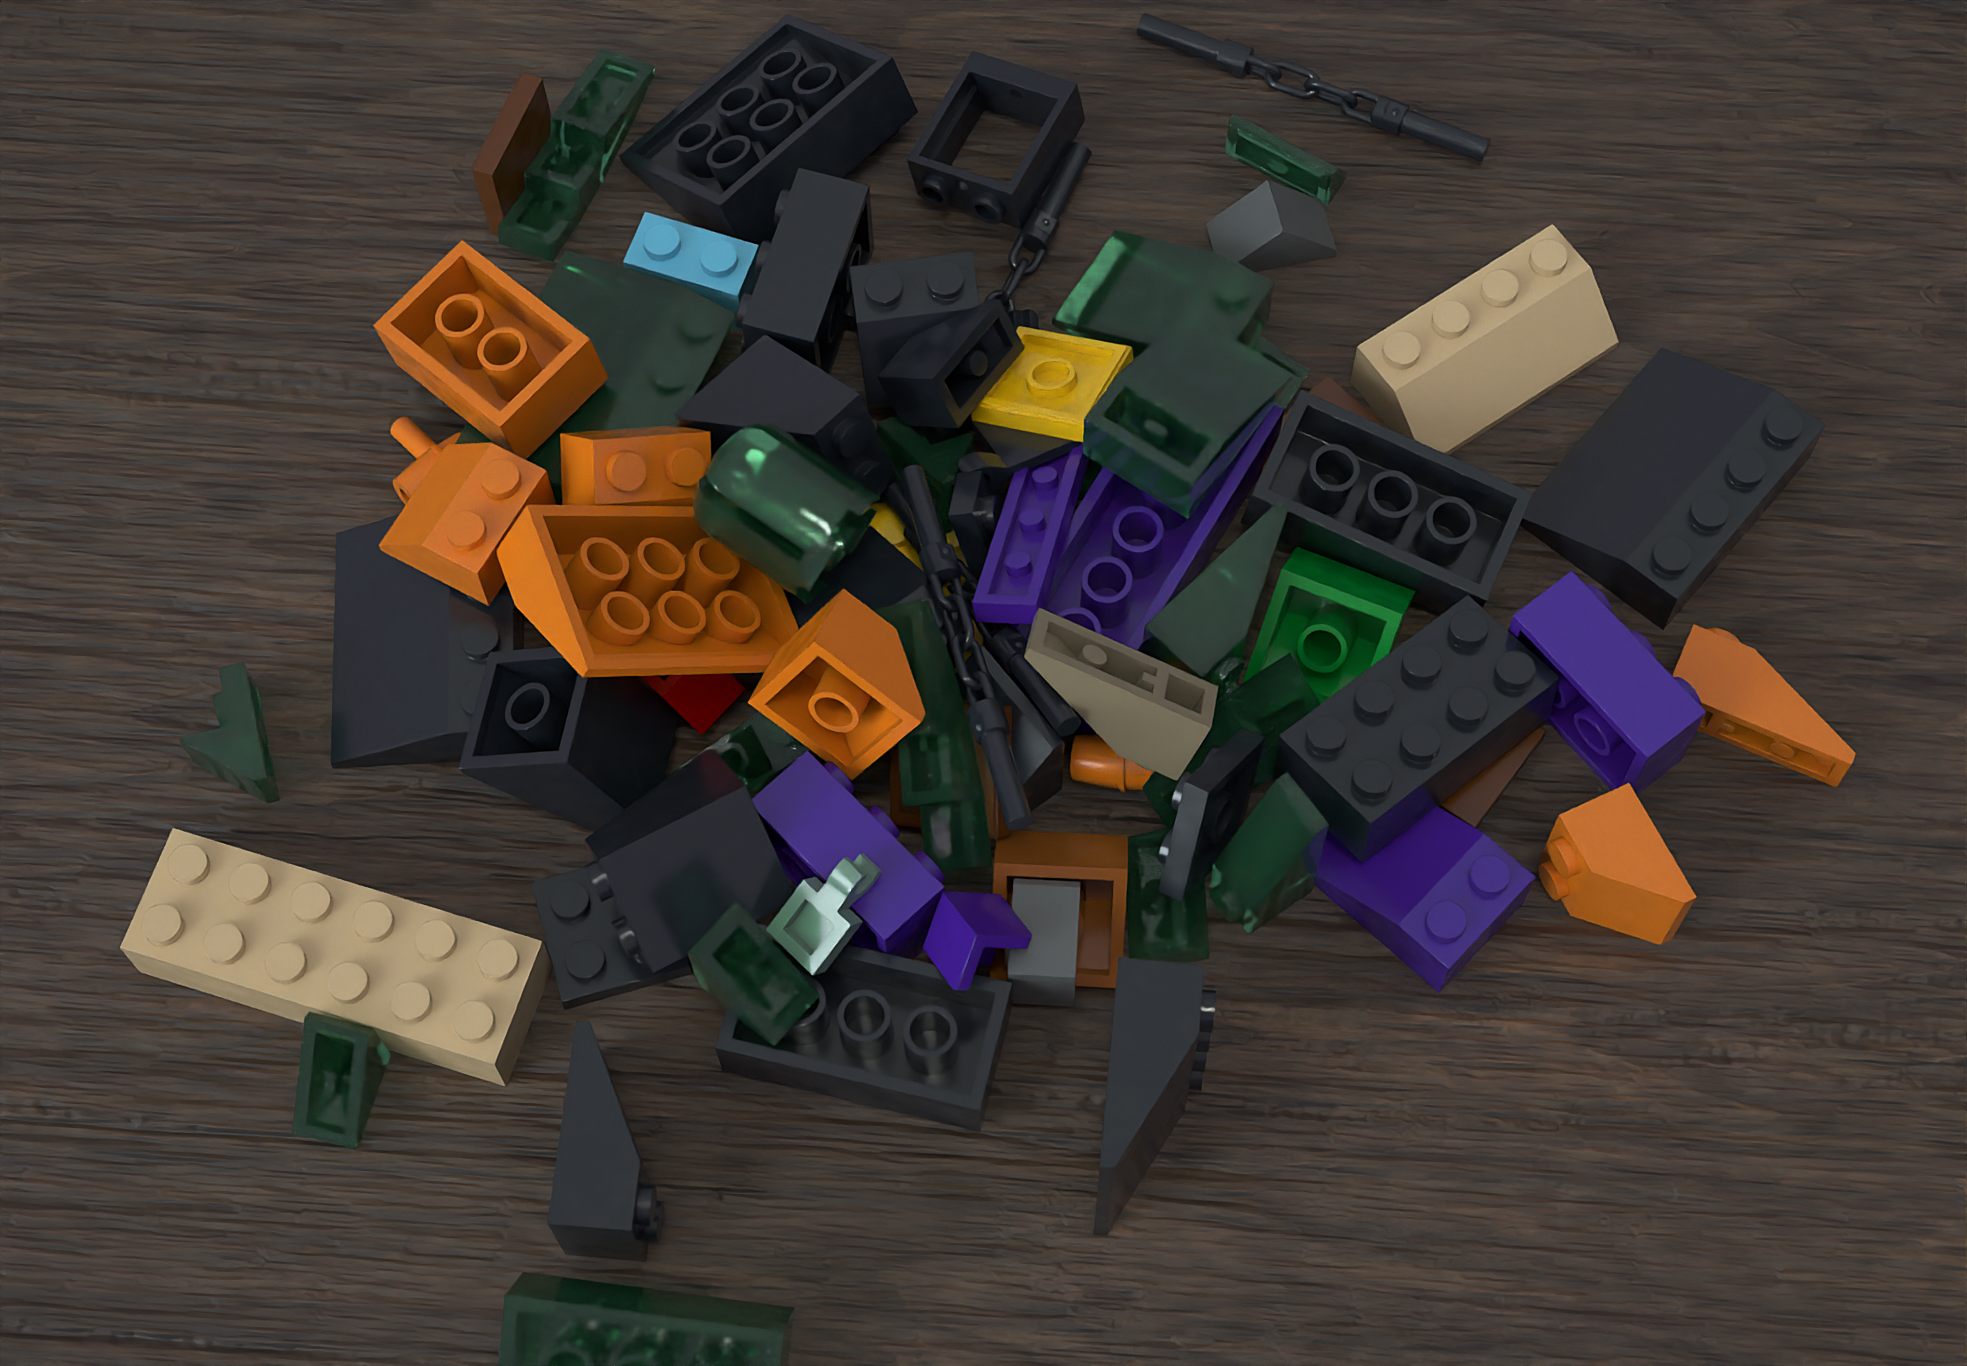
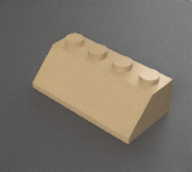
[1350,224,1619,455]

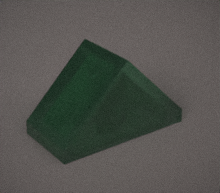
[688,903,820,1045]
[292,1011,391,1150]

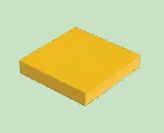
[971,326,1134,443]

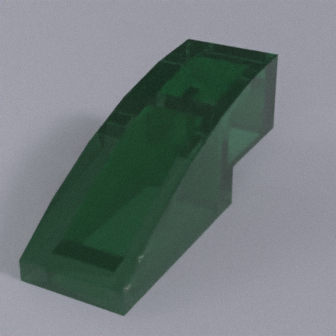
[1142,653,1320,831]

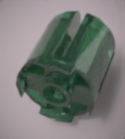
[693,422,880,605]

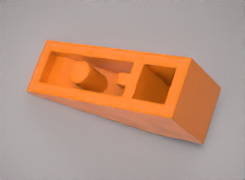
[1671,624,1856,788]

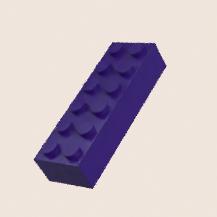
[988,355,1284,734]

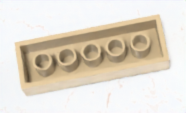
[120,828,553,1086]

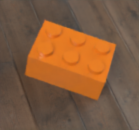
[373,240,609,460]

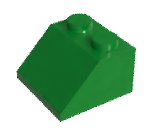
[1243,547,1415,709]

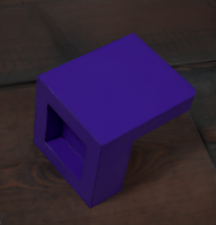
[923,891,1033,991]

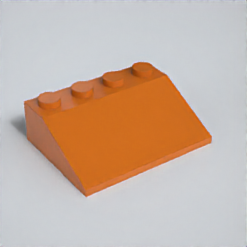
[495,505,799,677]

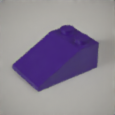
[1291,806,1535,993]

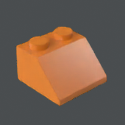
[560,425,712,506]
[379,443,557,606]
[748,588,926,780]
[1538,783,1697,945]

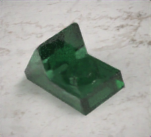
[877,415,974,534]
[180,662,280,804]

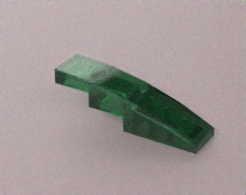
[498,48,655,262]
[872,600,992,873]

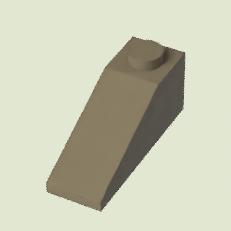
[1024,608,1218,781]

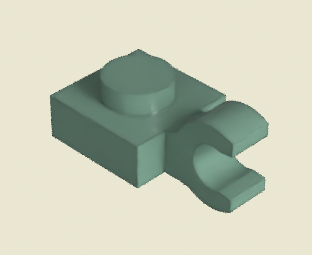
[766,853,882,975]

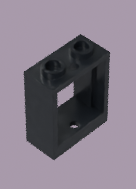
[907,51,1086,229]

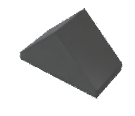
[1205,180,1337,280]
[1008,878,1080,1007]

